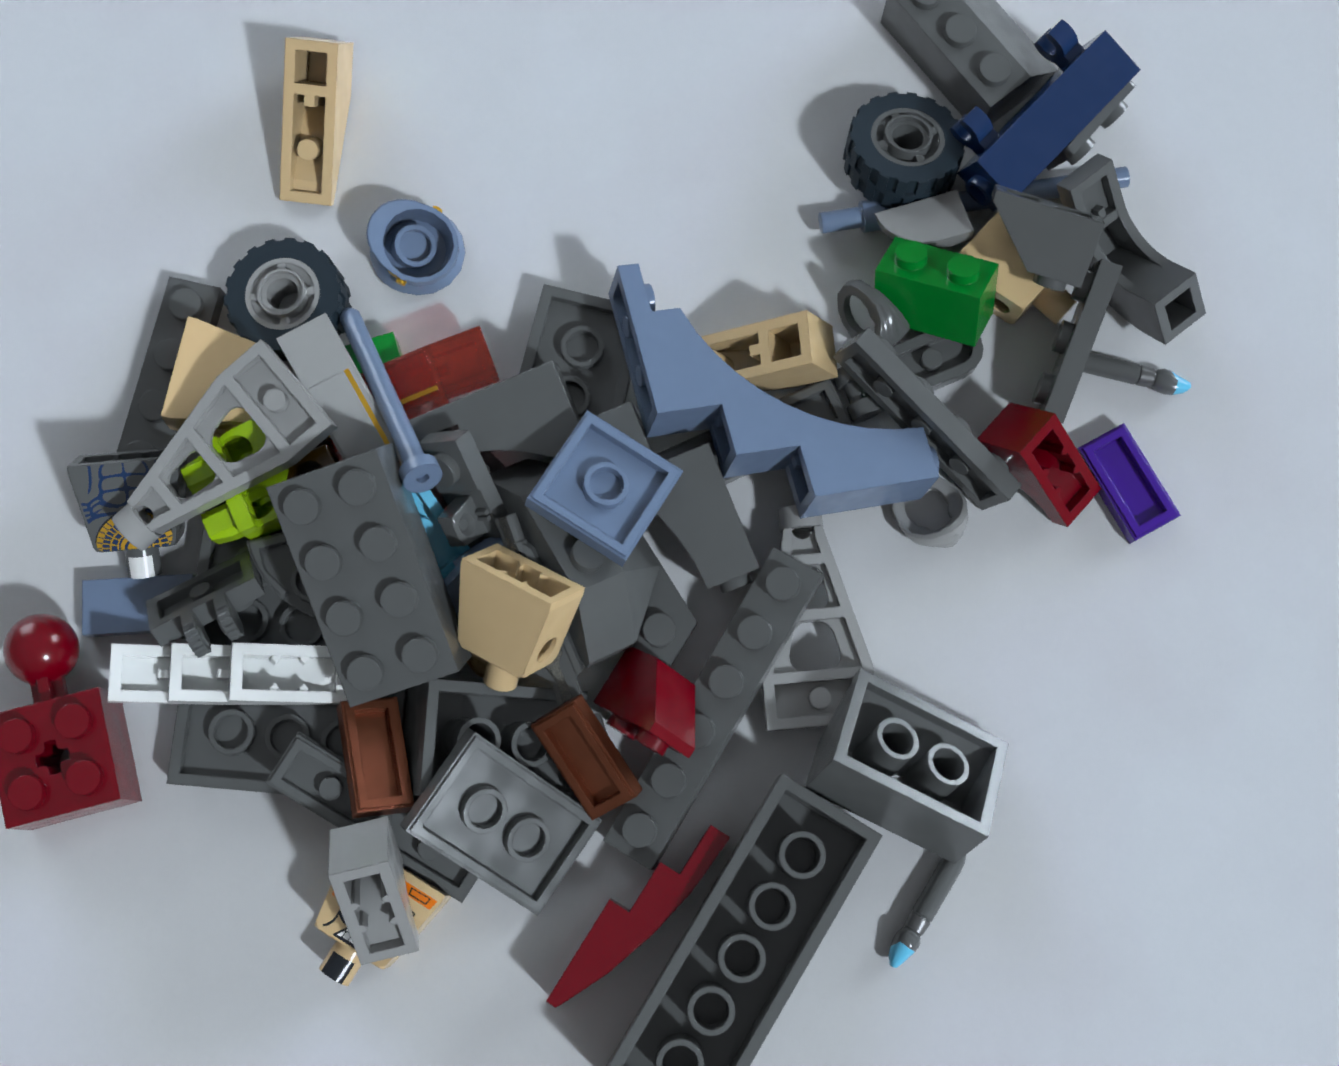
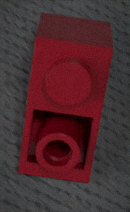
[593,647,695,758]

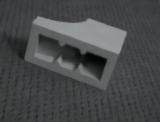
[328,816,419,965]

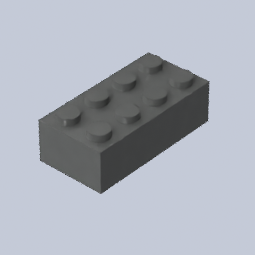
[266,442,472,708]

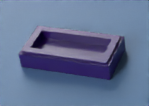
[1077,423,1181,544]

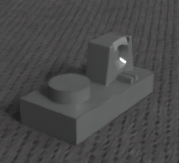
[419,429,511,547]

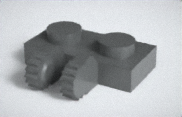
[146,550,265,658]

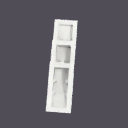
[108,642,347,705]

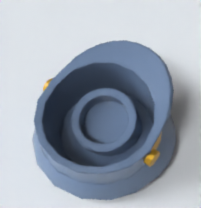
[366,199,466,296]

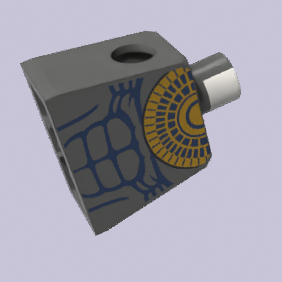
[67,448,187,579]

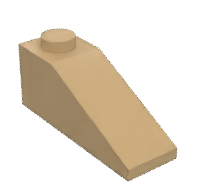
[279,37,354,206]
[701,310,838,391]

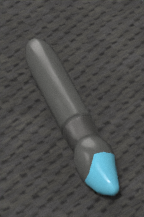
[1083,352,1191,395]
[888,855,966,968]

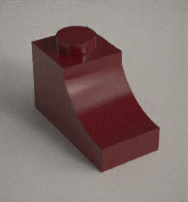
[977,402,1101,527]

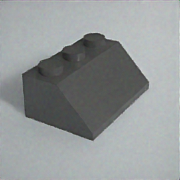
[880,0,1057,124]
[805,668,1009,864]

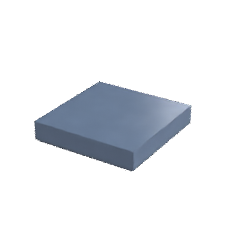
[525,410,683,567]

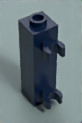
[950,19,1141,212]

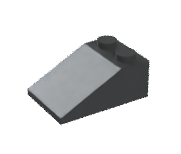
[403,679,588,804]

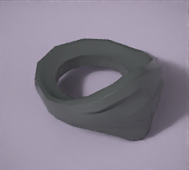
[837,280,910,346]

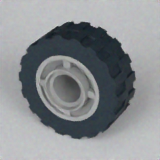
[224,238,352,361]

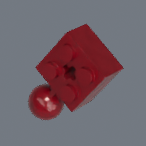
[0,614,142,830]

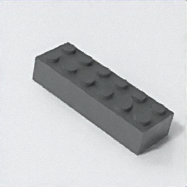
[606,774,883,1066]

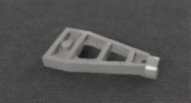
[112,339,338,551]
[762,505,874,732]

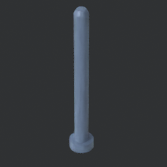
[340,307,442,493]

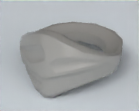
[892,476,968,548]

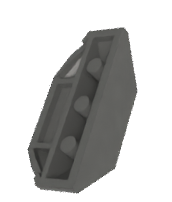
[490,459,660,668]

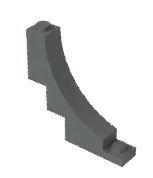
[409,360,760,593]

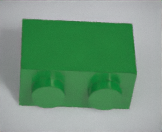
[874,236,999,347]

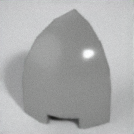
[874,190,974,249]

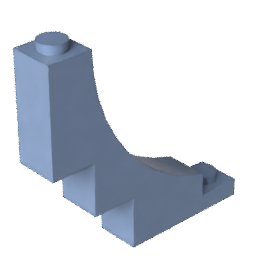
[608,263,939,519]

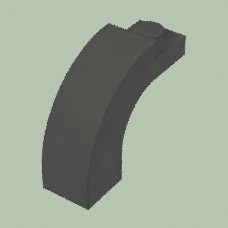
[1056,153,1206,345]

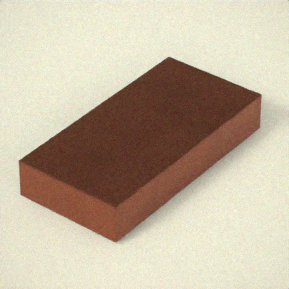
[530,694,643,821]
[337,697,414,818]

